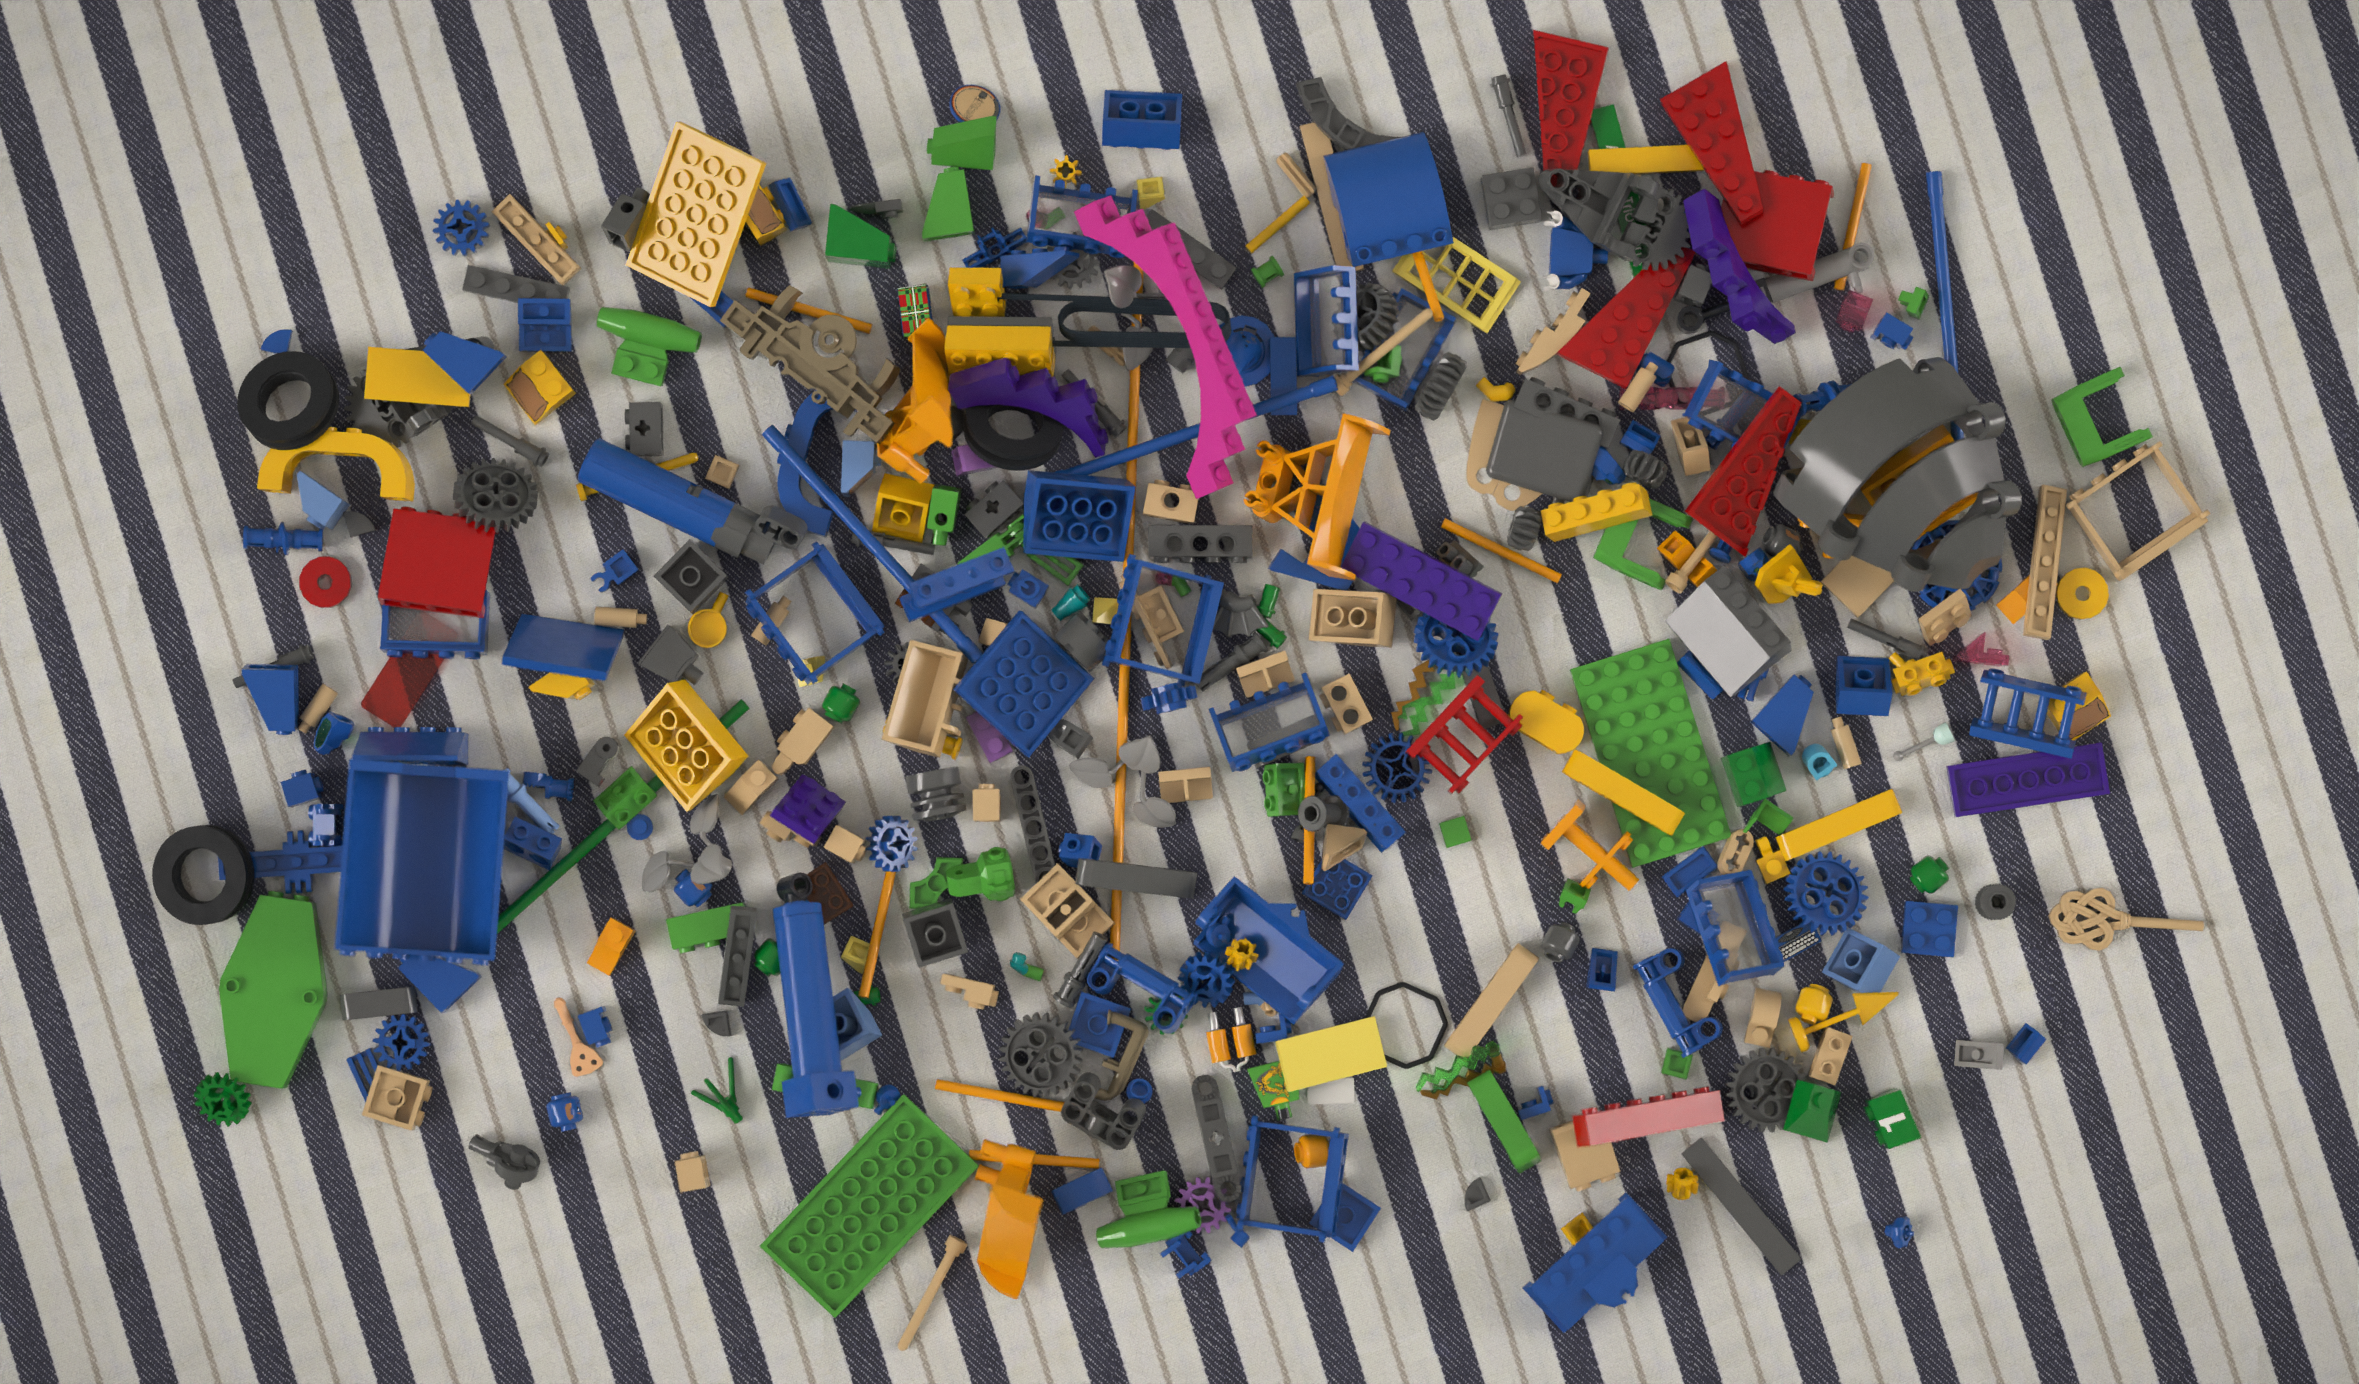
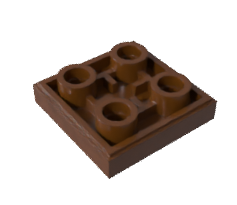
[794,862,854,925]

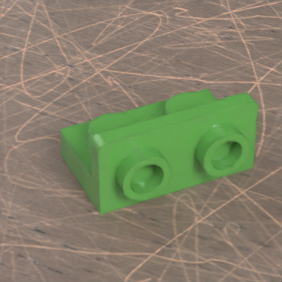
[1263,763,1305,817]
[593,766,657,829]

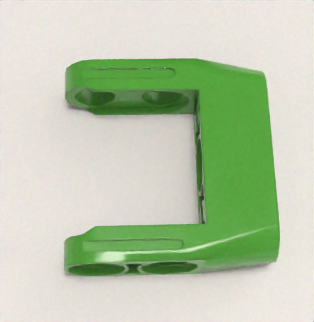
[2051,366,2153,467]
[1593,498,1694,590]

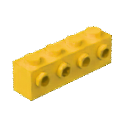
[1540,483,1652,542]

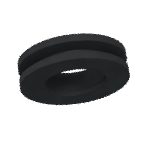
[237,351,339,450]
[963,404,1064,471]
[152,825,255,925]

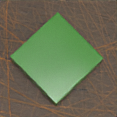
[1439,816,1472,848]
[1661,1048,1693,1080]

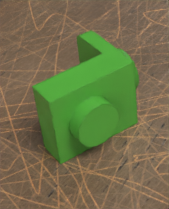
[1364,345,1402,383]

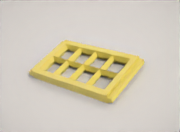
[1392,236,1521,334]

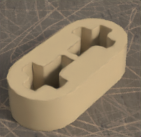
[1717,829,1754,875]

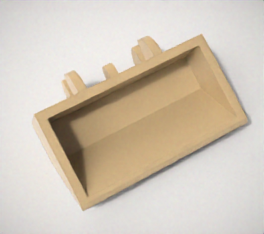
[881,640,968,758]

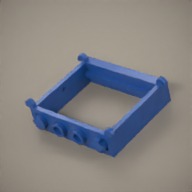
[745,542,885,685]
[1102,554,1224,687]
[1236,1115,1349,1243]

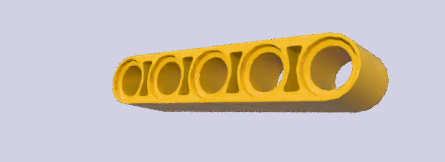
[1562,749,1685,836]
[1775,789,1903,861]

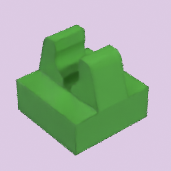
[1898,287,1929,320]
[1559,878,1591,914]

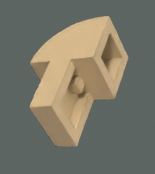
[1744,988,1781,1048]

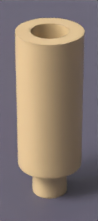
[1618,362,1658,412]
[751,596,792,646]
[594,606,647,628]
[298,683,338,734]
[1831,717,1862,769]

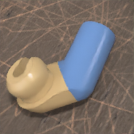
[1243,992,1278,1017]

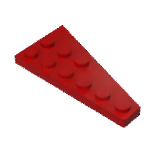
[1533,30,1609,192]
[1660,61,1763,225]
[1556,247,1695,389]
[1684,386,1801,557]

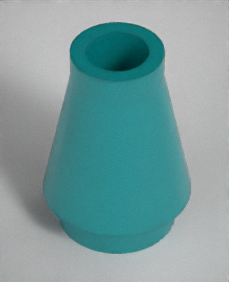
[1051,584,1091,621]

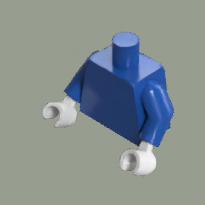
[1542,211,1608,291]

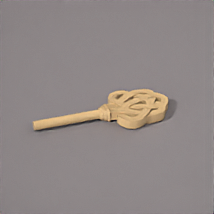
[2048,888,2204,951]

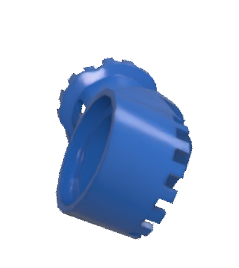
[522,772,574,801]

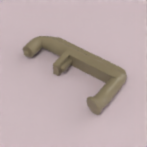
[1090,1009,1149,1101]

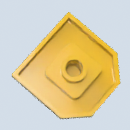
[1754,544,1823,604]

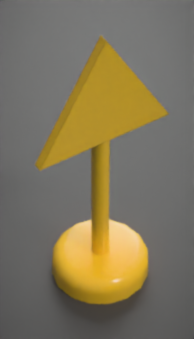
[1788,992,1899,1053]

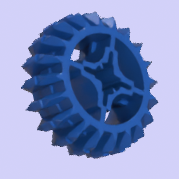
[1362,733,1432,803]

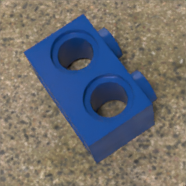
[503,817,562,871]

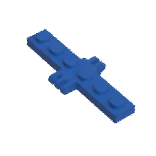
[218,830,343,894]

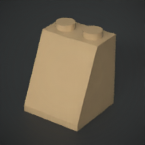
[1549,1120,1620,1192]

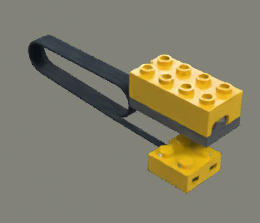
[944,267,1231,379]

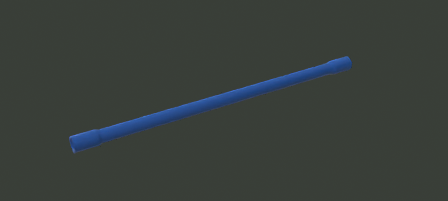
[1926,171,1964,441]
[1055,376,1338,475]
[762,425,983,664]

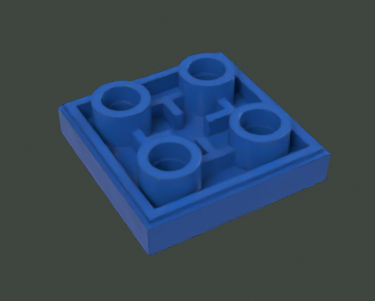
[1301,859,1373,920]

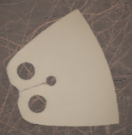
[1466,399,1542,511]

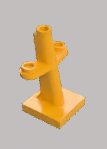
[1541,799,1639,891]

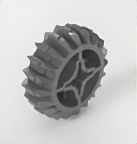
[1332,282,1400,352]
[1415,352,1467,421]

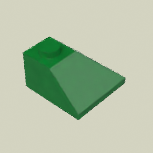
[1783,1080,1842,1143]

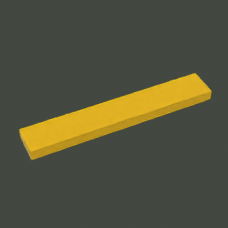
[1588,145,1705,174]

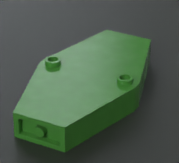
[219,890,328,1089]

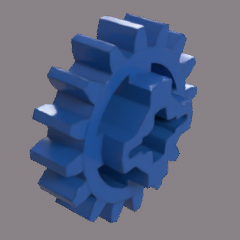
[433,199,490,257]
[1140,682,1198,714]
[866,816,918,872]
[1178,951,1235,1008]
[373,1014,431,1071]

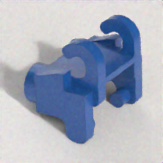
[308,804,343,846]
[1160,1231,1212,1279]

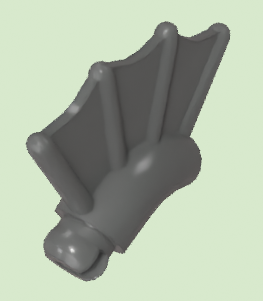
[1213,589,1269,638]

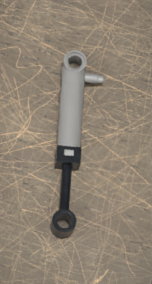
[1676,243,1874,335]

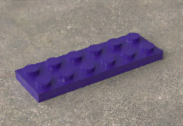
[1340,521,1502,641]
[1946,742,2110,818]

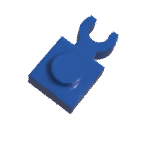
[591,549,640,593]

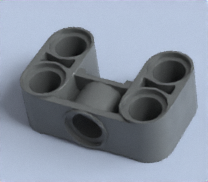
[1061,1072,1146,1150]

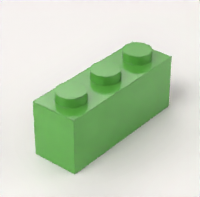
[666,902,745,954]

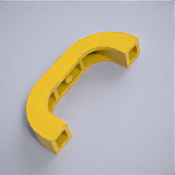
[257,427,415,502]

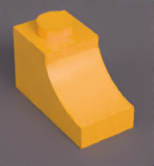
[587,918,636,976]

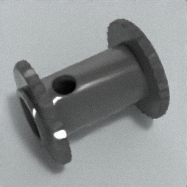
[1298,795,1349,832]
[1974,884,2016,920]

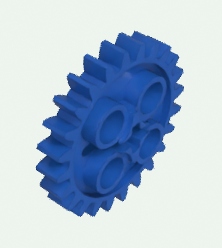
[1414,612,1498,678]
[1784,851,1869,936]

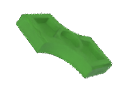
[909,857,963,909]

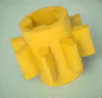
[1049,155,1082,189]
[1225,938,1258,971]
[1666,1168,1698,1200]

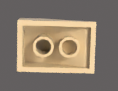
[1309,589,1397,648]

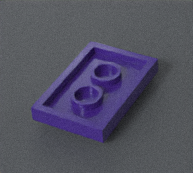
[770,774,846,844]

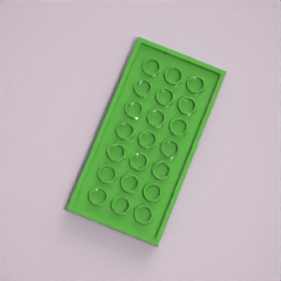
[1570,639,1731,868]
[760,1094,979,1318]

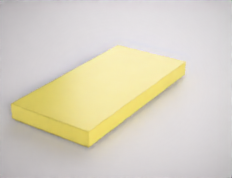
[1275,1016,1387,1092]

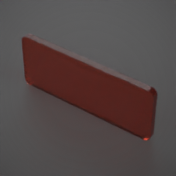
[361,611,459,727]

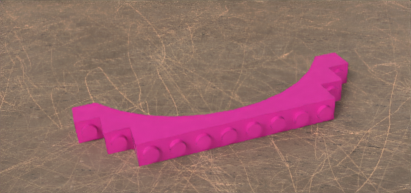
[1074,196,1257,499]

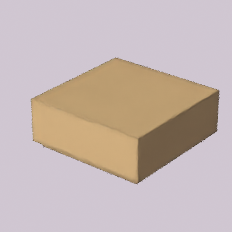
[705,455,740,489]

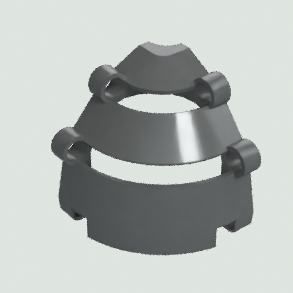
[1773,357,2022,592]

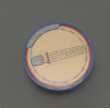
[949,85,1000,122]

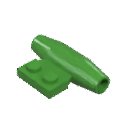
[597,307,702,387]
[1096,1171,1201,1248]

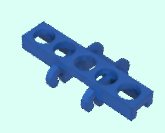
[962,227,1027,268]

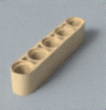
[1444,943,1539,1061]

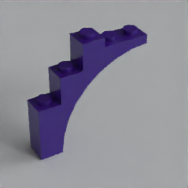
[1683,189,1796,344]
[948,358,1109,458]

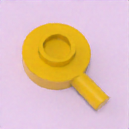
[688,591,729,648]

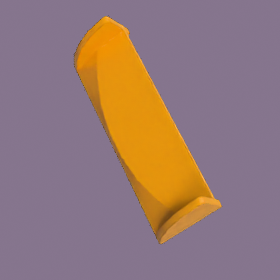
[877,318,953,483]
[1244,413,1391,580]
[975,1139,1043,1299]

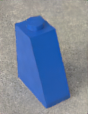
[423,331,507,395]
[242,664,299,735]
[1750,674,1814,757]
[398,954,482,1013]

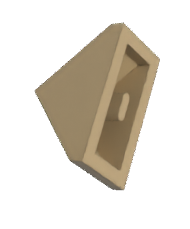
[1321,824,1367,871]

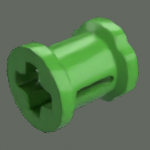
[1250,256,1284,288]

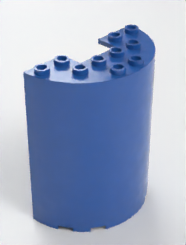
[335,759,509,965]

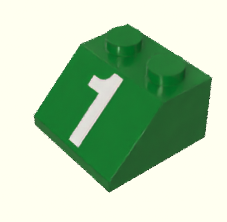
[1864,1088,1922,1149]

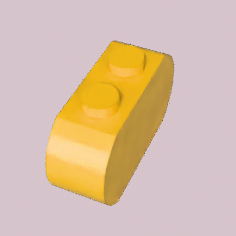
[1509,690,1584,754]

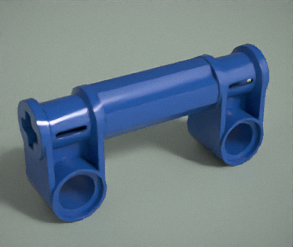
[1087,942,1198,1034]
[1633,948,1723,1058]

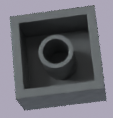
[1481,167,1542,230]
[653,539,730,614]
[902,898,968,968]

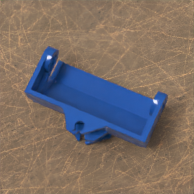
[1193,876,1344,1025]
[1522,1192,1667,1333]

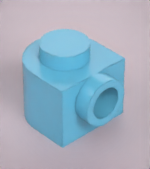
[1802,744,1837,780]

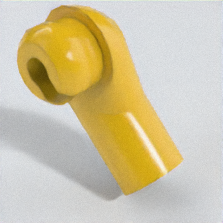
[1475,377,1515,402]

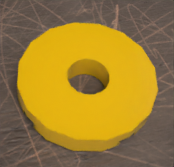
[2056,568,2109,620]

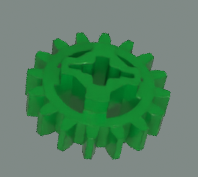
[194,1072,252,1127]

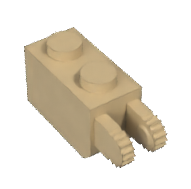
[771,707,835,775]

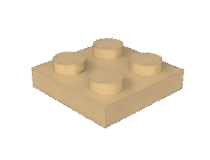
[1918,589,1972,646]

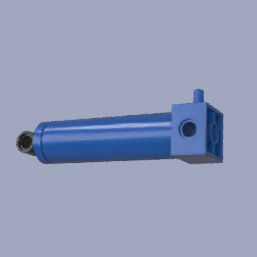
[773,872,861,1118]

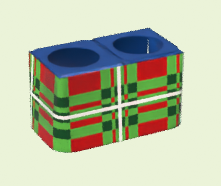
[897,283,933,340]

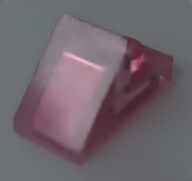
[1953,632,2009,667]

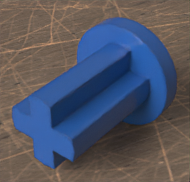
[1709,539,1732,564]

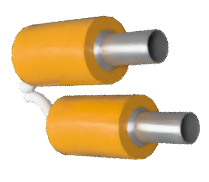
[1206,1007,1257,1072]

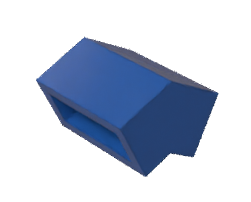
[1619,420,1661,454]
[2006,1023,2047,1065]

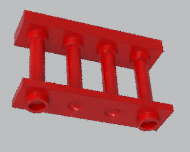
[1405,675,1523,794]

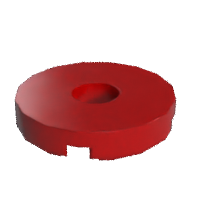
[299,556,352,608]

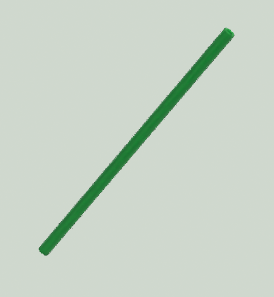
[497,699,750,934]

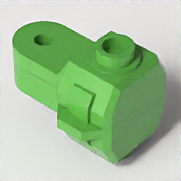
[946,847,1015,901]

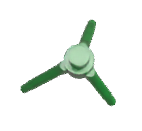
[691,1057,743,1124]

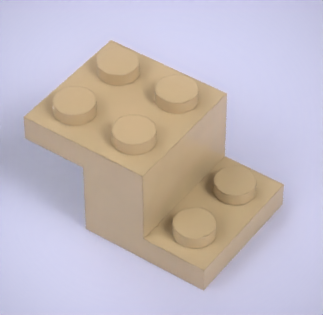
[1020,863,1115,959]

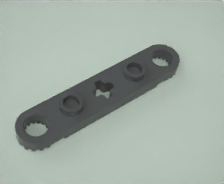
[1191,1075,1241,1203]

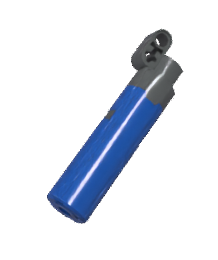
[578,438,808,565]

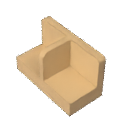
[1236,651,1295,698]
[1158,767,1213,803]

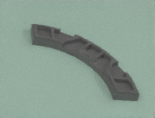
[1296,77,1400,150]

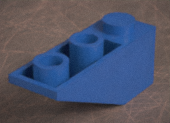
[1000,247,1080,290]

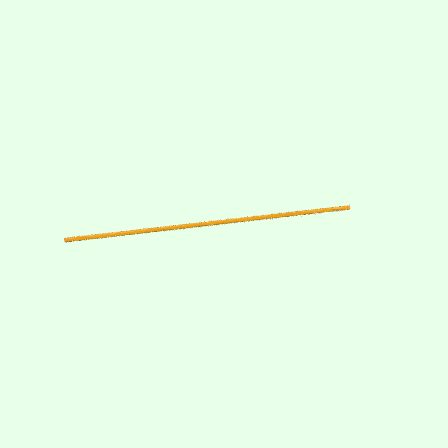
[1110,262,1144,961]

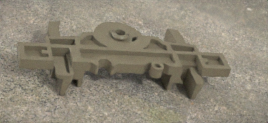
[720,285,901,444]

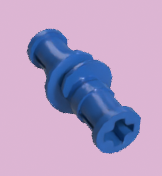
[1793,380,1857,417]
[243,522,323,555]

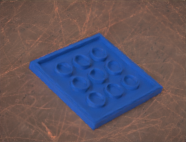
[953,610,1095,757]
[502,614,624,681]

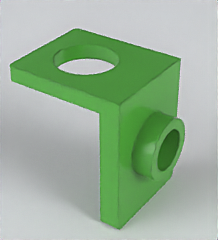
[1743,799,1793,835]

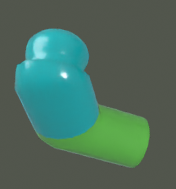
[1010,952,1044,981]

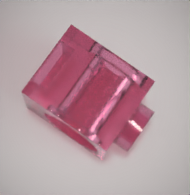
[1835,290,1873,333]

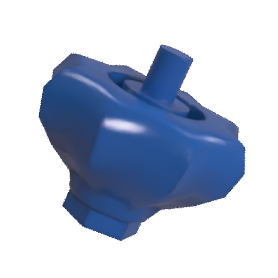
[1885,1216,1914,1248]

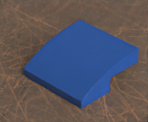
[518,298,572,352]

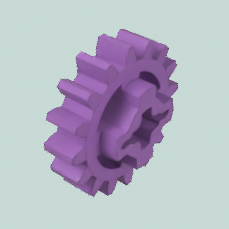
[1175,1177,1231,1233]

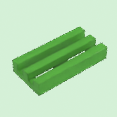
[1026,554,1084,586]

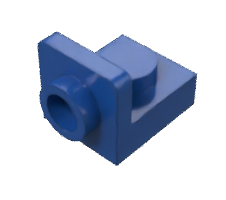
[1255,1014,1292,1044]
[1517,1086,1554,1120]

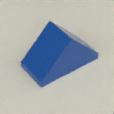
[1586,948,1618,992]

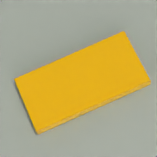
[364,347,470,407]

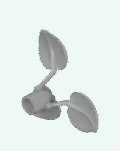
[1104,265,1167,370]
[1069,735,1176,828]
[642,794,732,892]

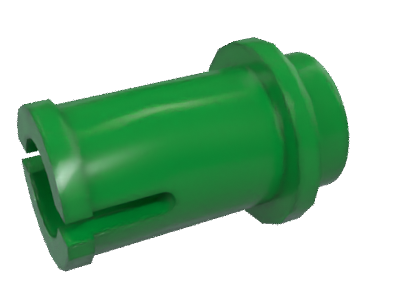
[1256,584,1281,619]
[1255,617,1287,649]
[853,985,881,1006]

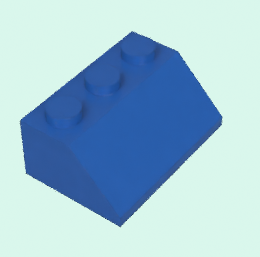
[1102,90,1182,150]

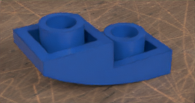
[1051,1168,1113,1215]

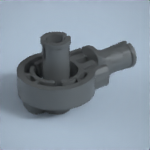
[468,1134,540,1190]

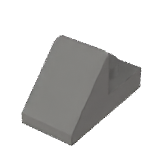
[1954,1040,2004,1070]

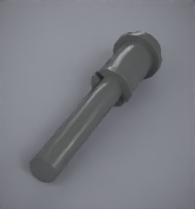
[1490,74,1526,157]
[1061,369,1127,438]
[471,415,549,467]
[851,531,935,555]
[1847,618,1929,661]
[232,644,314,688]

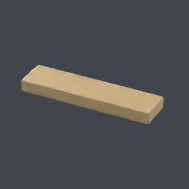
[491,194,582,286]

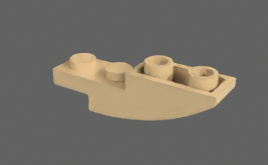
[1516,288,1591,375]

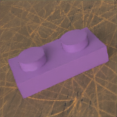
[966,712,1013,763]

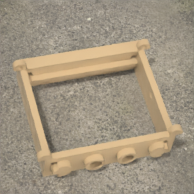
[2066,441,2211,581]

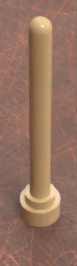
[1334,308,1433,396]
[1665,531,1718,594]
[898,1235,968,1351]

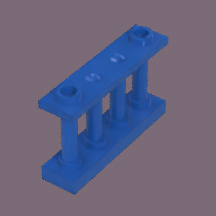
[900,547,1014,623]
[1969,668,2087,759]

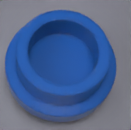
[627,814,653,840]
[1126,1079,1152,1103]

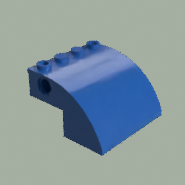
[1323,132,1454,267]

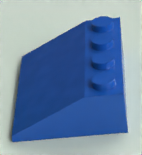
[1023,470,1136,562]
[352,727,468,765]

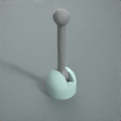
[1893,722,1955,761]

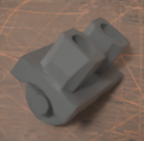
[1437,540,1484,578]

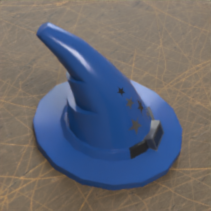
[1219,315,1275,387]

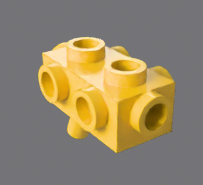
[1889,652,1955,696]

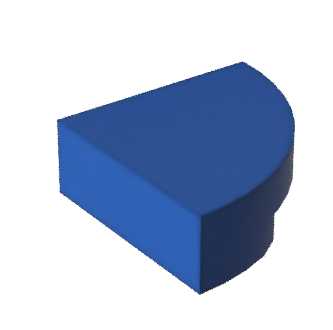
[260,329,293,354]

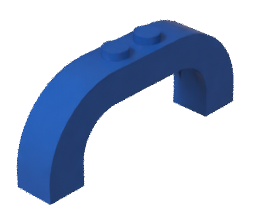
[777,390,858,538]

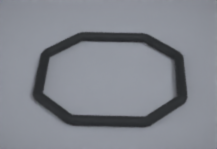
[1667,331,1749,416]
[1365,982,1448,1069]

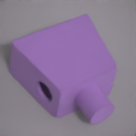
[951,445,998,477]

